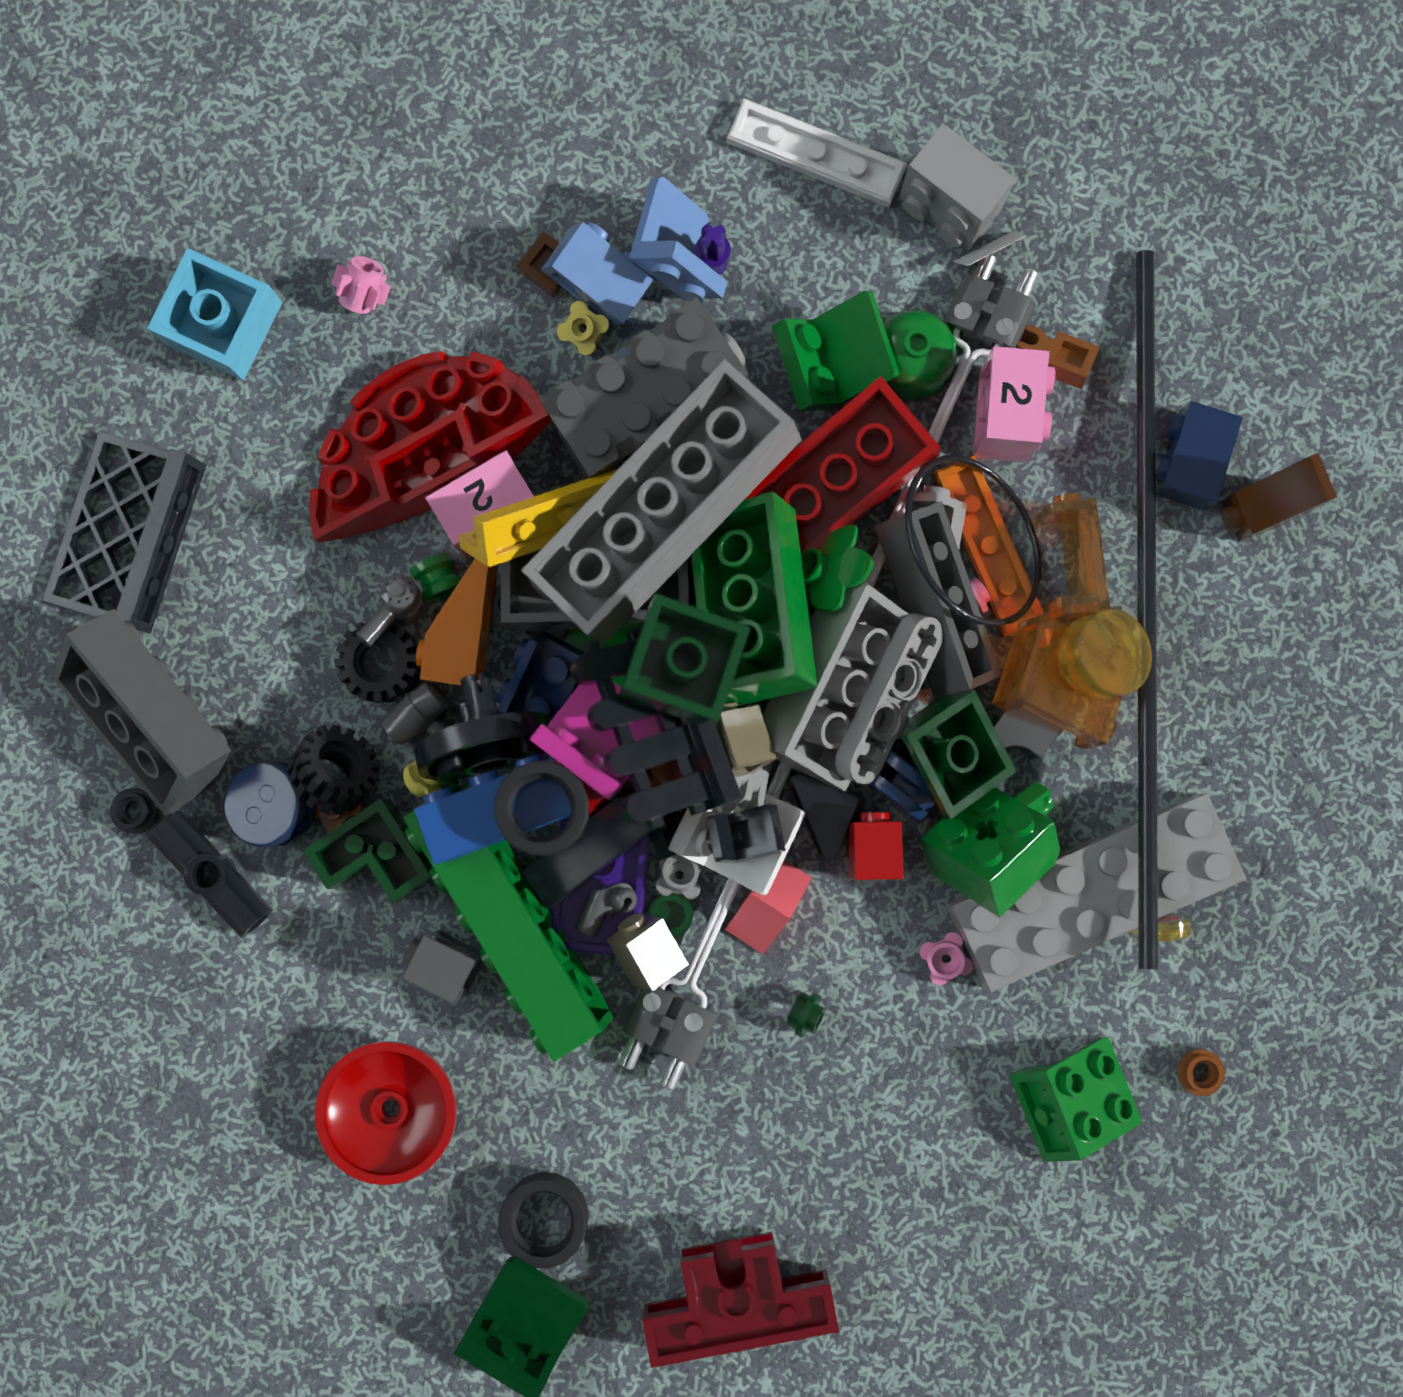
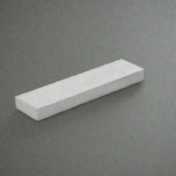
[727,98,907,208]

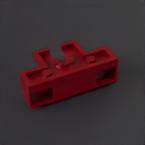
[642,1231,839,1368]

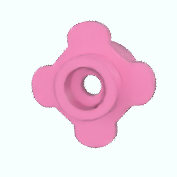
[920,932,973,985]

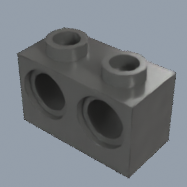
[402,930,483,1004]

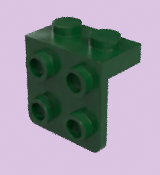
[453,1257,589,1397]

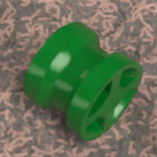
[409,552,462,604]

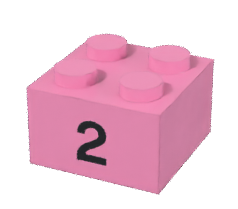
[972,346,1055,463]
[425,451,534,560]

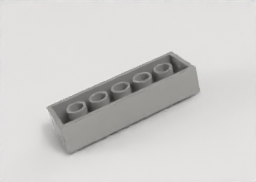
[522,359,802,647]
[945,793,1247,992]

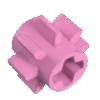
[331,256,391,314]

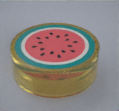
[1158,914,1192,941]

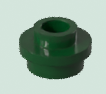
[786,992,826,1038]

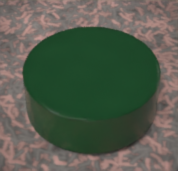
[648,893,693,937]

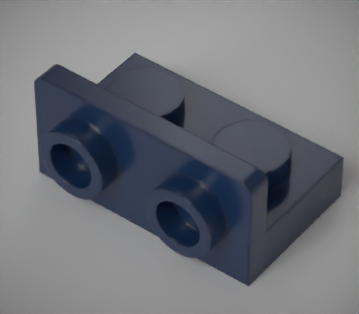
[495,631,585,721]

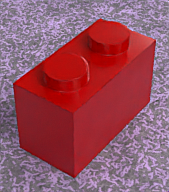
[847,812,903,880]

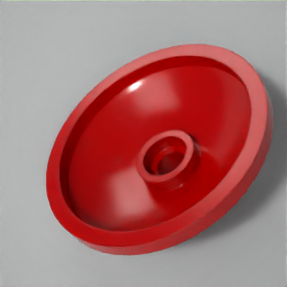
[315,1041,457,1185]

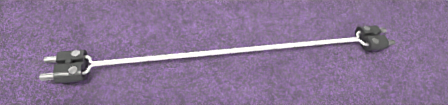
[619,254,1038,1090]

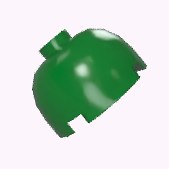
[883,309,957,402]

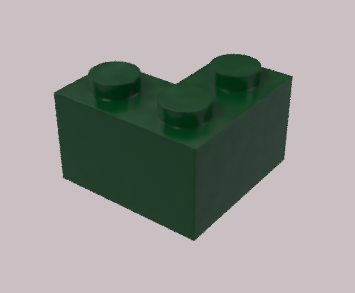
[302,799,433,903]

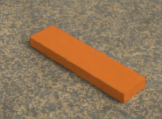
[932,455,1046,638]

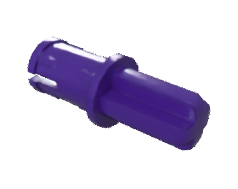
[695,223,731,275]

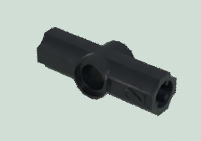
[148,810,274,938]

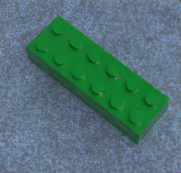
[403,784,615,1062]

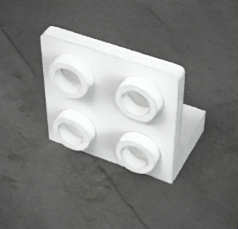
[668,793,805,895]

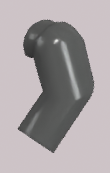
[575,882,637,938]

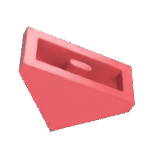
[725,860,812,954]

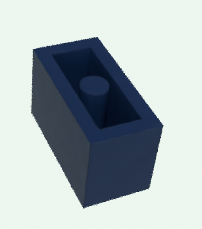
[1155,401,1243,511]

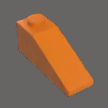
[416,559,498,685]

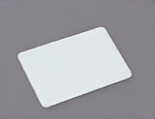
[953,232,1026,266]

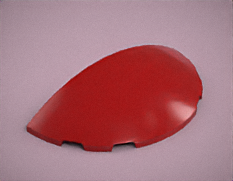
[309,351,551,543]

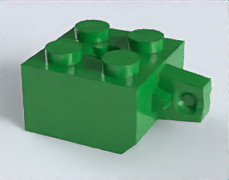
[921,781,1060,918]

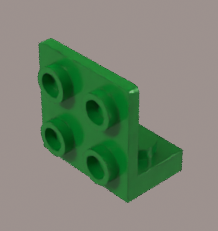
[772,291,899,411]
[1009,1037,1141,1162]

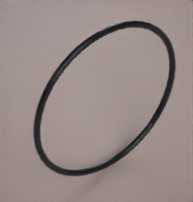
[905,455,1042,626]

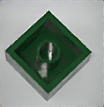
[618,593,750,729]

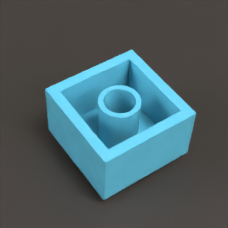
[147,248,283,381]

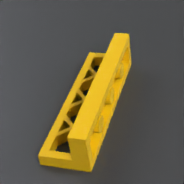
[458,468,619,567]

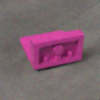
[530,682,661,801]

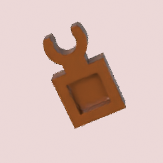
[1016,325,1100,389]

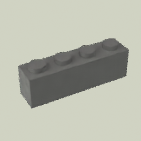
[874,501,1002,697]

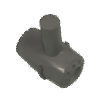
[356,574,422,647]
[382,682,449,745]

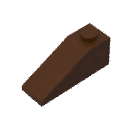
[1222,453,1337,542]

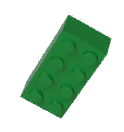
[691,492,818,705]

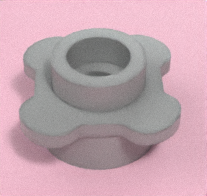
[655,854,703,900]

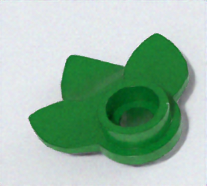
[801,525,873,612]

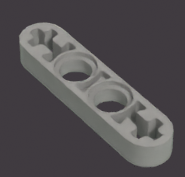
[835,613,943,784]

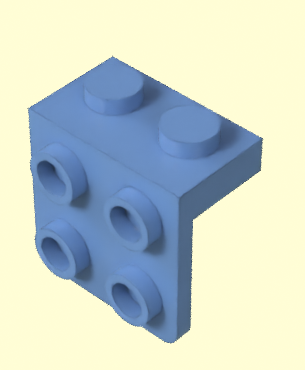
[629,177,727,302]

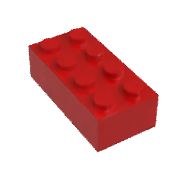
[744,376,940,553]

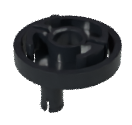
[413,672,551,786]

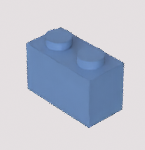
[541,222,654,326]

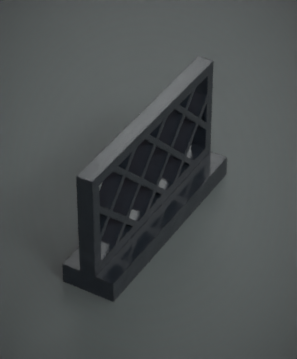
[42,431,207,634]

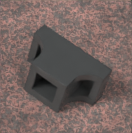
[989,669,1067,759]

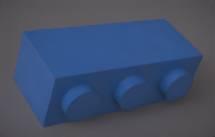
[414,754,571,865]

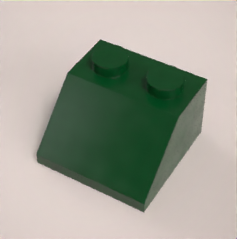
[902,690,1017,820]

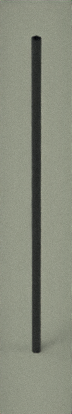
[1136,250,1158,970]

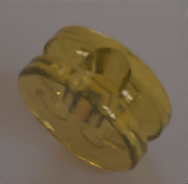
[1059,609,1152,701]

